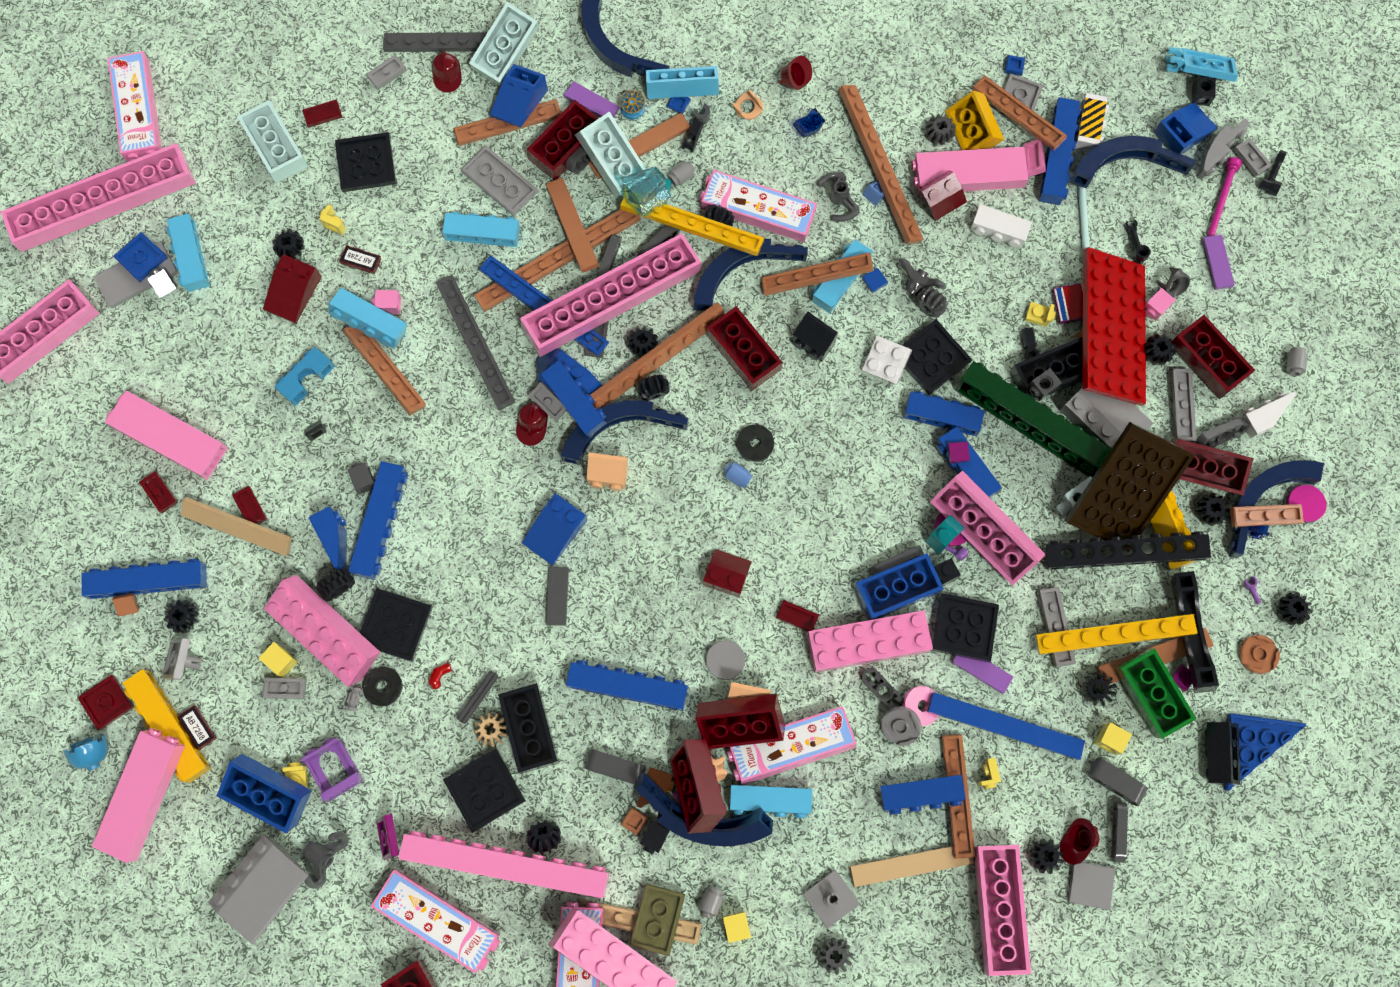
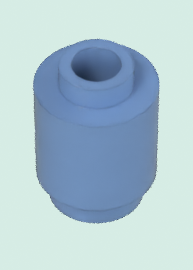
[724,462,753,488]

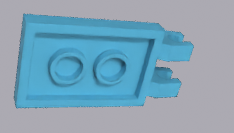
[1165,47,1238,82]

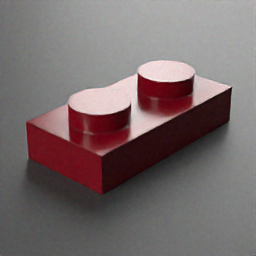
[139,471,178,514]

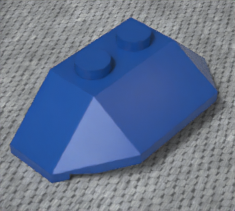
[536,348,603,395]

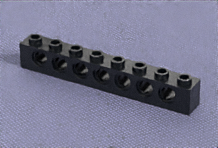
[1046,531,1211,570]

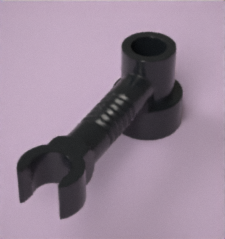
[1259,150,1287,196]
[1124,220,1151,264]

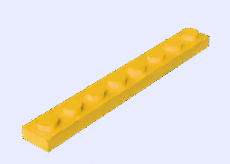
[620,191,764,256]
[1035,614,1197,655]

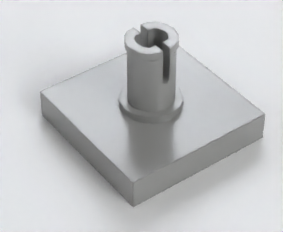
[162,638,202,680]
[803,870,860,929]

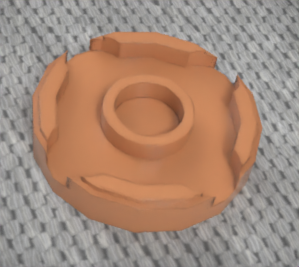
[1239,635,1280,674]

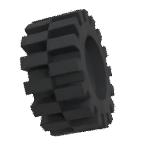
[316,568,355,602]

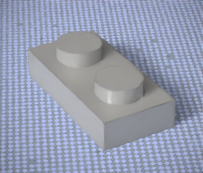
[366,55,407,90]
[1233,138,1272,177]
[528,382,567,422]
[263,678,307,699]

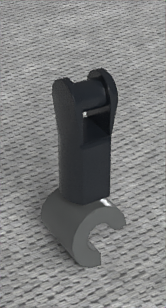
[682,103,710,153]

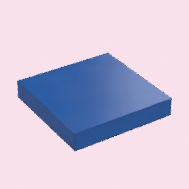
[113,232,168,282]

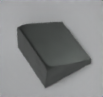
[304,421,327,441]

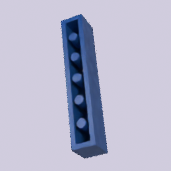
[1039,97,1082,205]
[348,461,408,580]
[82,559,207,599]
[566,660,688,711]

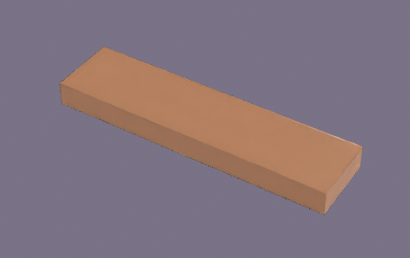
[1229,504,1304,527]

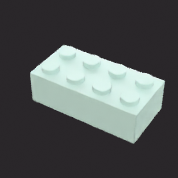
[469,2,539,87]
[237,100,308,184]
[575,112,650,197]

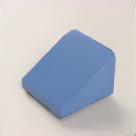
[863,180,885,206]

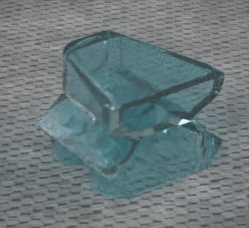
[620,166,672,216]

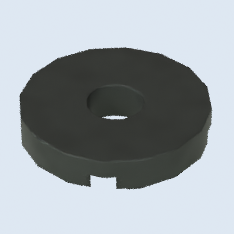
[737,425,774,462]
[362,667,403,707]

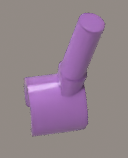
[945,546,968,561]
[1243,576,1262,604]

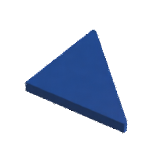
[1224,713,1306,791]

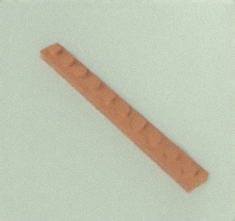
[838,85,924,244]
[474,209,641,312]
[569,302,725,426]

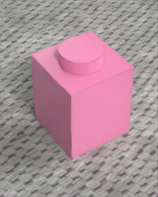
[1145,288,1175,321]
[372,290,401,314]

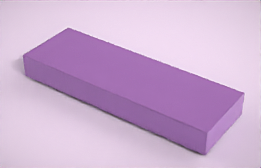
[564,81,619,118]
[1202,235,1235,290]
[952,656,1013,694]

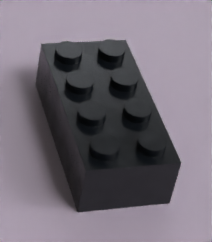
[1010,337,1083,401]
[498,683,559,774]

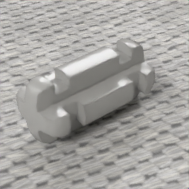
[345,686,362,711]

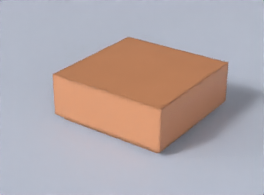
[112,593,139,617]
[621,807,649,836]

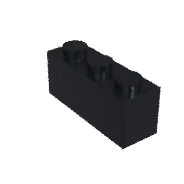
[1205,722,1240,785]

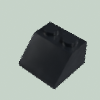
[792,311,838,362]

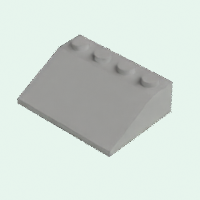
[1060,387,1154,447]
[208,835,309,944]

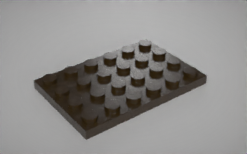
[1065,422,1195,552]

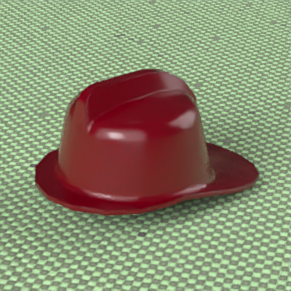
[432,50,462,93]
[779,55,813,90]
[516,402,548,446]
[1060,818,1099,865]

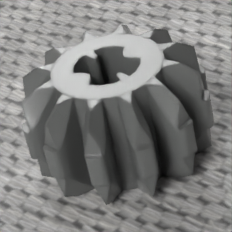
[925,114,956,146]
[916,287,949,318]
[817,938,853,975]

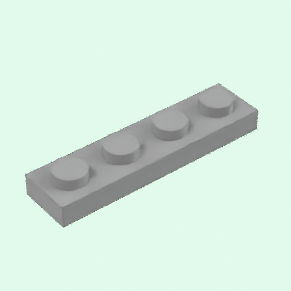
[1171,369,1197,443]
[1038,587,1076,668]

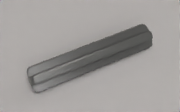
[457,671,498,724]

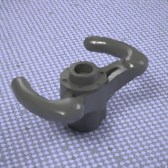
[816,172,860,222]
[898,258,947,296]
[303,832,349,889]

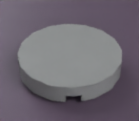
[706,640,745,680]
[881,706,922,746]

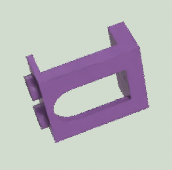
[301,737,364,802]

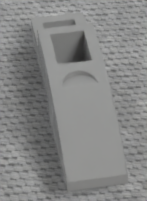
[1198,119,1250,180]

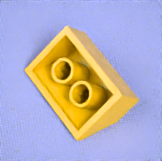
[945,90,1004,150]

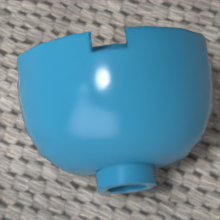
[63,734,108,771]

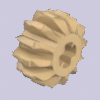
[474,712,507,747]

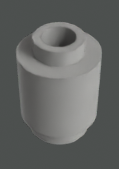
[667,161,695,187]
[1286,347,1308,376]
[698,886,724,919]

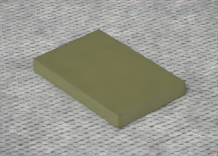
[629,883,685,956]

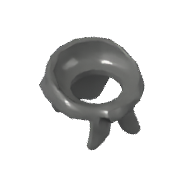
[1157,267,1190,298]

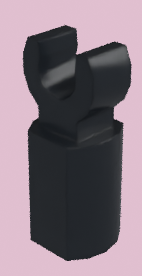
[1021,327,1040,360]

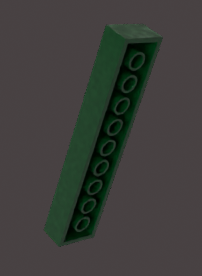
[955,361,1112,478]

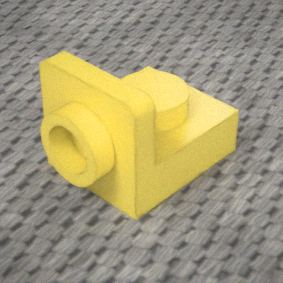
[319,204,346,235]
[1025,302,1056,327]
[978,758,1001,789]
[282,763,308,788]

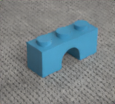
[275,347,335,407]

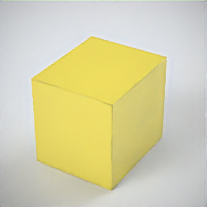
[259,642,298,678]
[1094,722,1132,756]
[723,912,751,943]

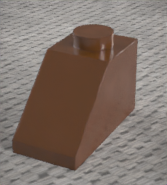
[637,767,675,808]

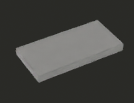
[461,145,538,217]
[94,242,179,308]

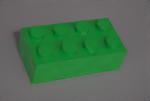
[1114,648,1197,739]

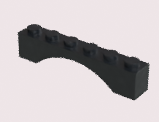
[1171,571,1219,693]

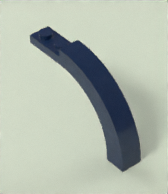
[582,0,670,78]
[1070,136,1196,189]
[694,239,808,311]
[561,400,689,465]
[1228,460,1324,559]
[635,773,773,847]

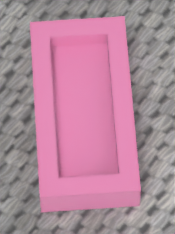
[1024,139,1046,177]

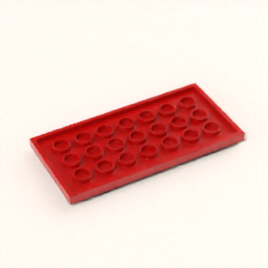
[1083,247,1146,406]

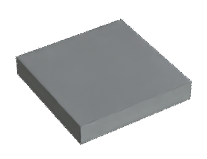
[1004,73,1043,111]
[1068,862,1115,910]

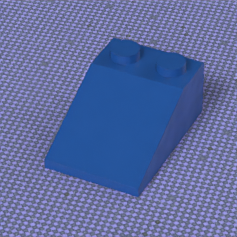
[522,493,588,566]
[308,506,347,570]

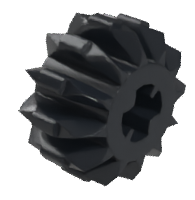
[704,204,735,226]
[272,228,305,259]
[627,325,658,358]
[1144,333,1176,366]
[638,374,670,401]
[1195,493,1230,526]
[1276,592,1313,625]
[163,600,200,633]
[1082,672,1117,706]
[526,819,561,855]
[1029,839,1064,874]

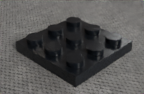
[335,132,397,192]
[902,319,973,396]
[360,588,433,662]
[931,593,999,663]
[443,748,526,833]

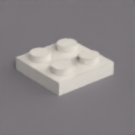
[862,336,912,385]

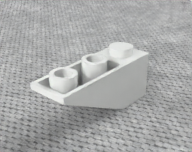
[1242,392,1296,439]

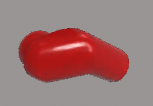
[428,662,452,690]

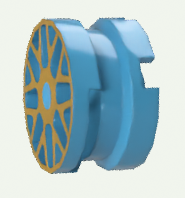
[620,90,645,120]

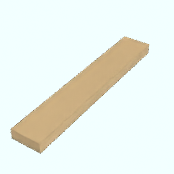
[181,497,292,556]
[850,846,974,887]
[580,899,701,945]

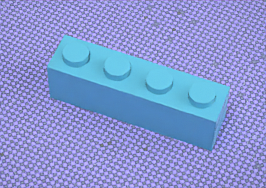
[646,66,719,99]
[442,212,520,247]
[166,214,210,292]
[812,240,873,314]
[328,288,407,349]
[729,785,812,818]

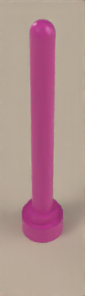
[1207,157,1242,236]

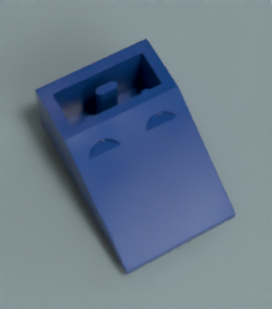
[490,64,548,128]
[1154,102,1218,154]

